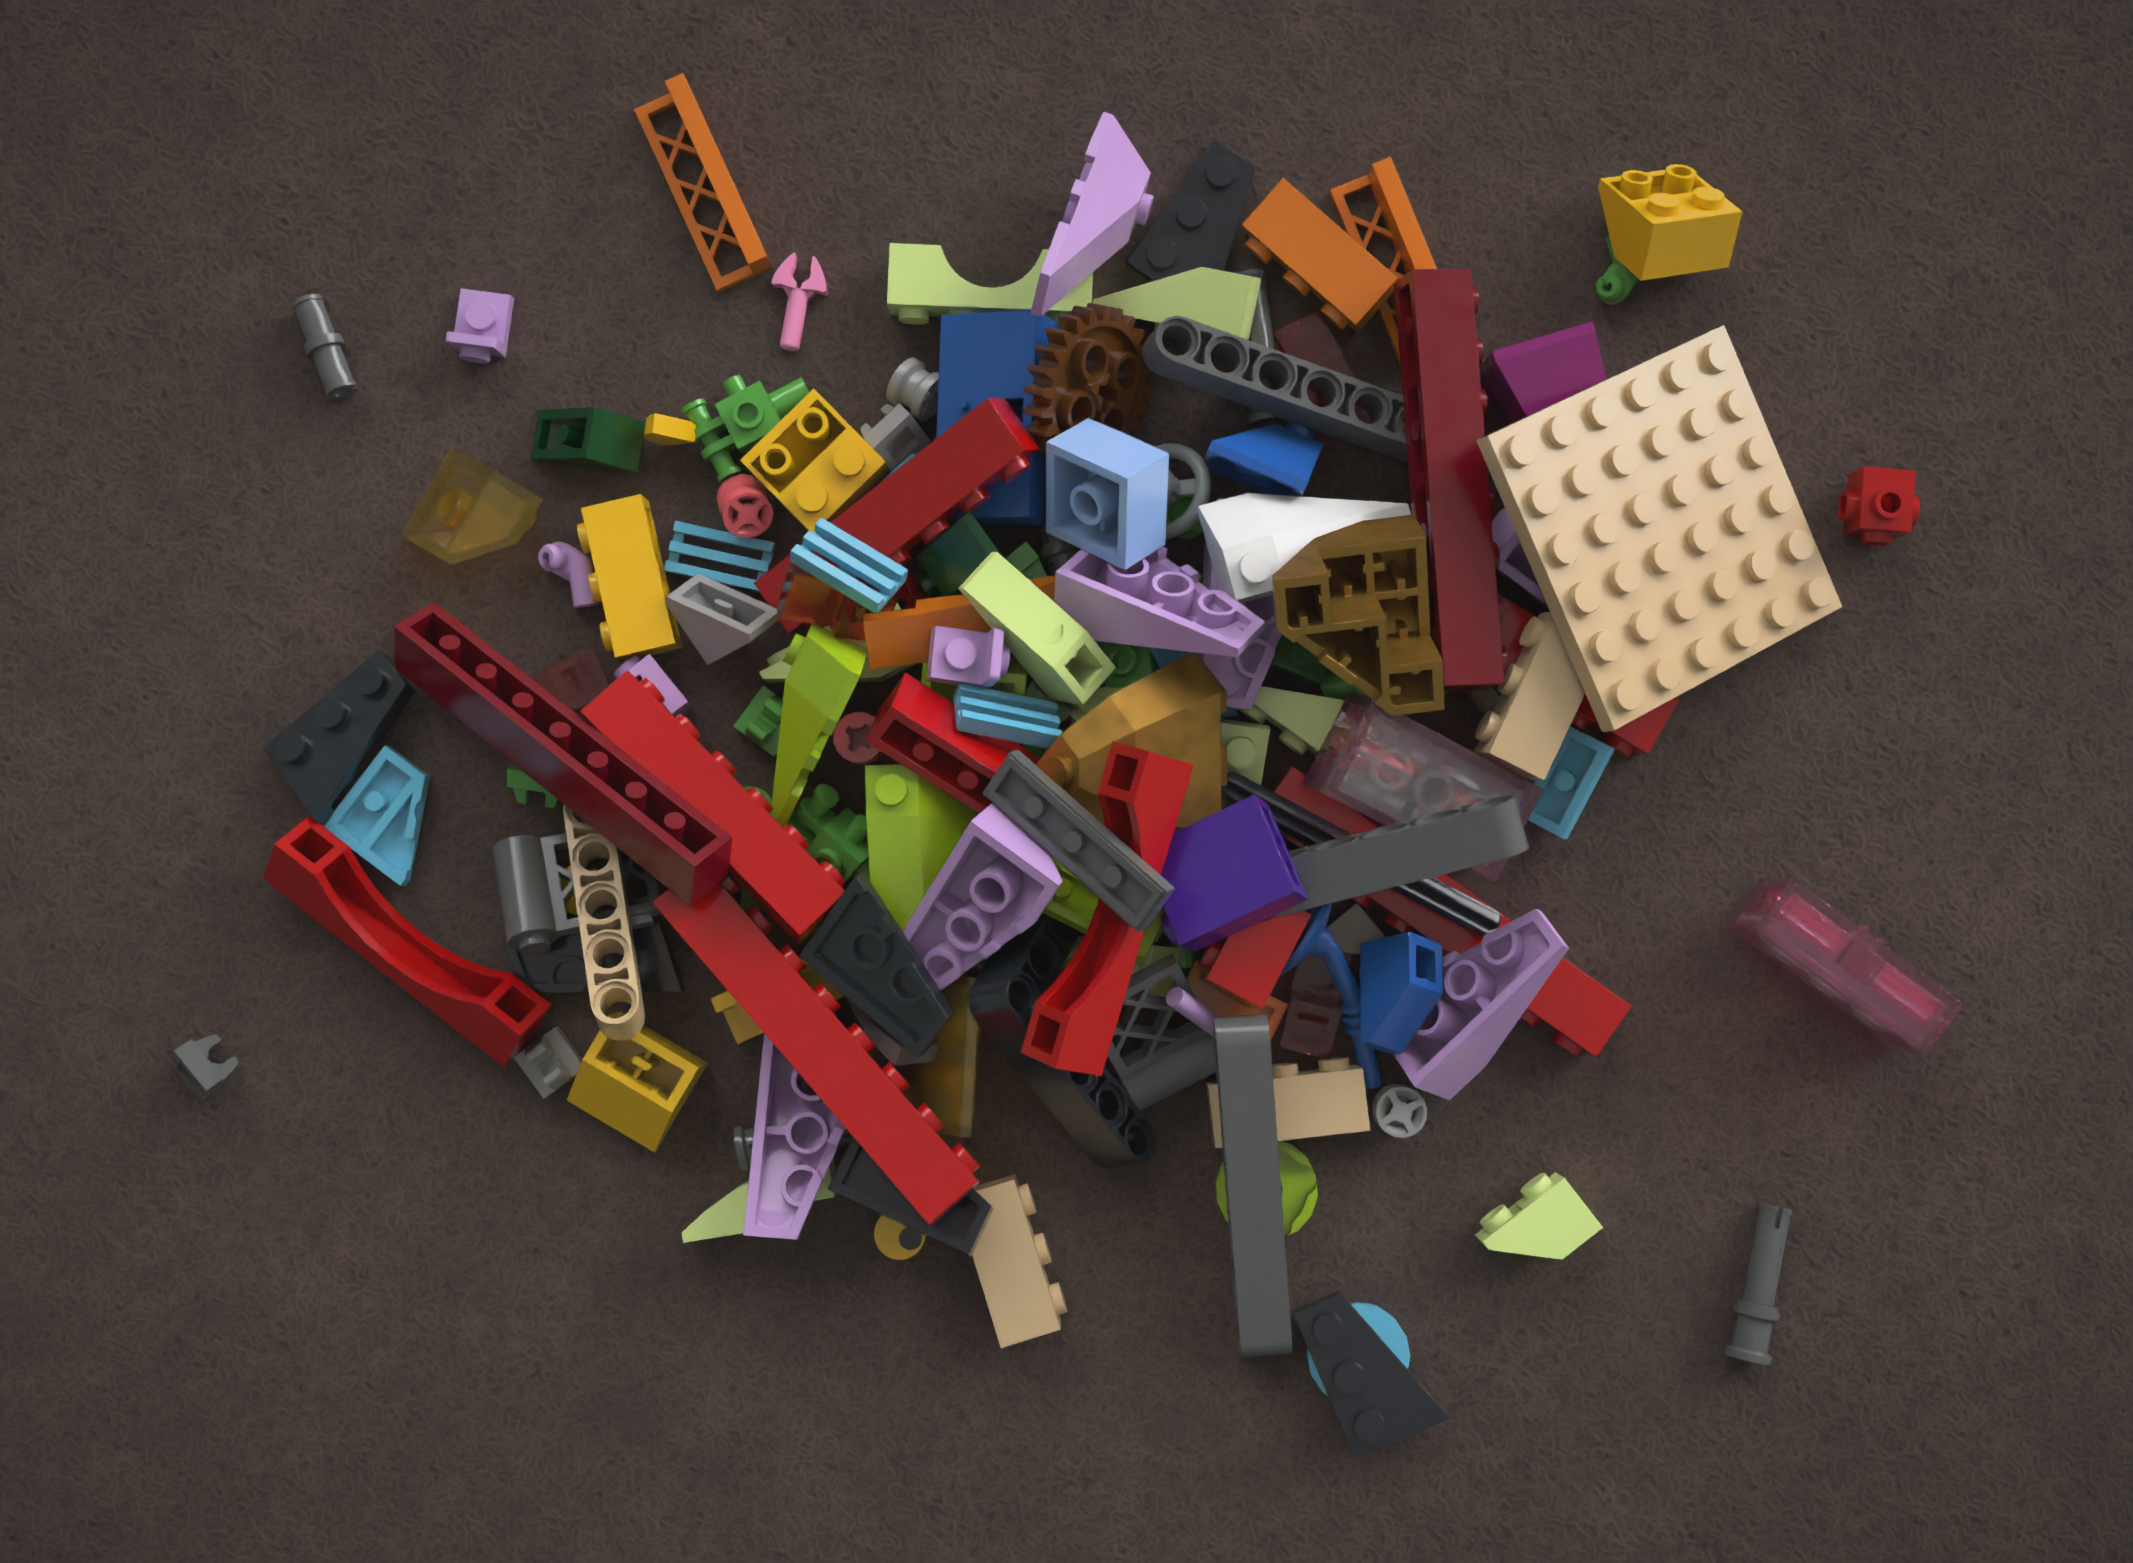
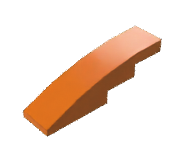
[863,576,1055,670]

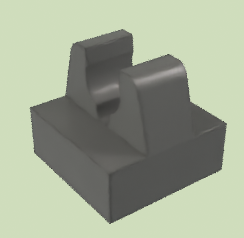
[170,1034,238,1104]

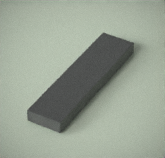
[983,750,1175,932]

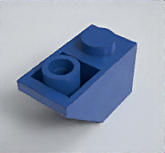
[1359,932,1443,1055]

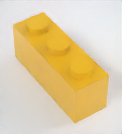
[577,494,683,662]

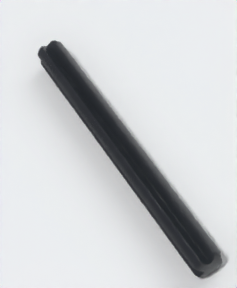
[1221,771,1501,937]

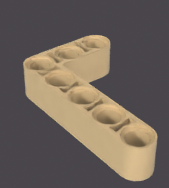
[563,805,645,1041]

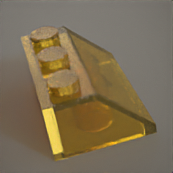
[903,973,981,1138]

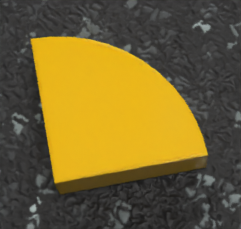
[644,413,697,446]

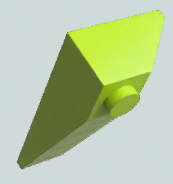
[770,623,868,828]
[865,764,977,932]

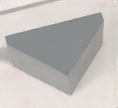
[666,574,781,665]

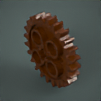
[1023,303,1153,461]

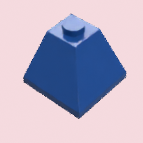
[1204,423,1323,496]

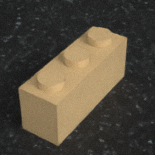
[1474,611,1585,780]
[1206,1057,1370,1148]
[972,1174,1067,1348]

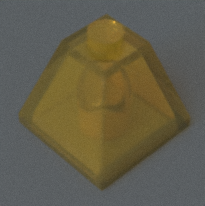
[401,448,543,565]

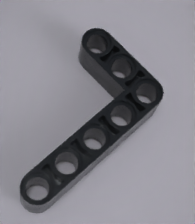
[968,913,1156,1169]

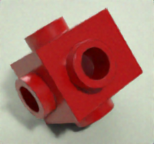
[1838,466,1920,546]

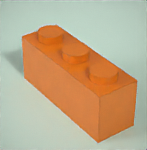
[1242,178,1398,333]

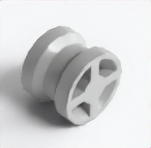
[886,357,939,422]
[1371,1083,1427,1138]

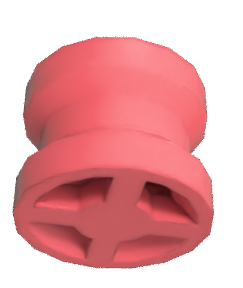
[716,474,774,538]
[833,712,883,765]

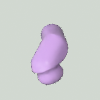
[538,542,599,608]

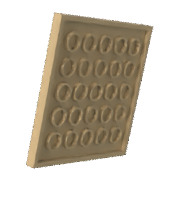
[1476,325,1842,732]

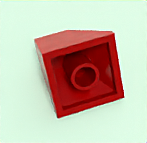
[1199,910,1311,1009]

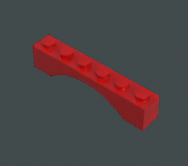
[1021,741,1194,1076]
[262,816,552,1067]

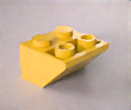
[1598,164,1742,281]
[740,388,889,533]
[567,1011,708,1152]

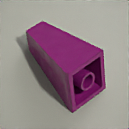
[1479,321,1606,426]

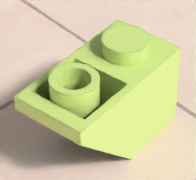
[1475,1172,1603,1260]

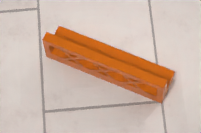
[634,73,773,292]
[1329,157,1437,364]

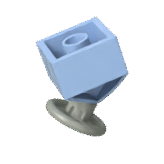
[1046,418,1211,570]

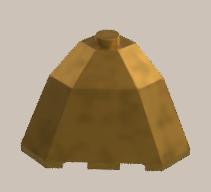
[1272,514,1445,716]
[1036,652,1227,833]

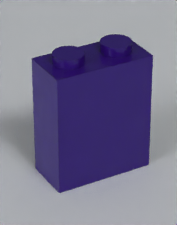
[1160,794,1309,952]

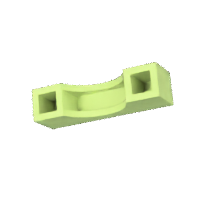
[887,243,1093,325]

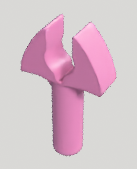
[771,253,828,352]

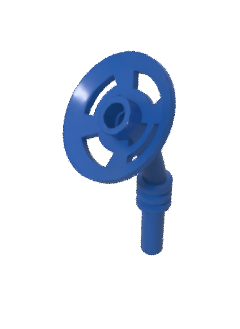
[1280,903,1382,1089]

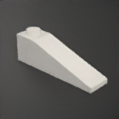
[1197,493,1411,603]

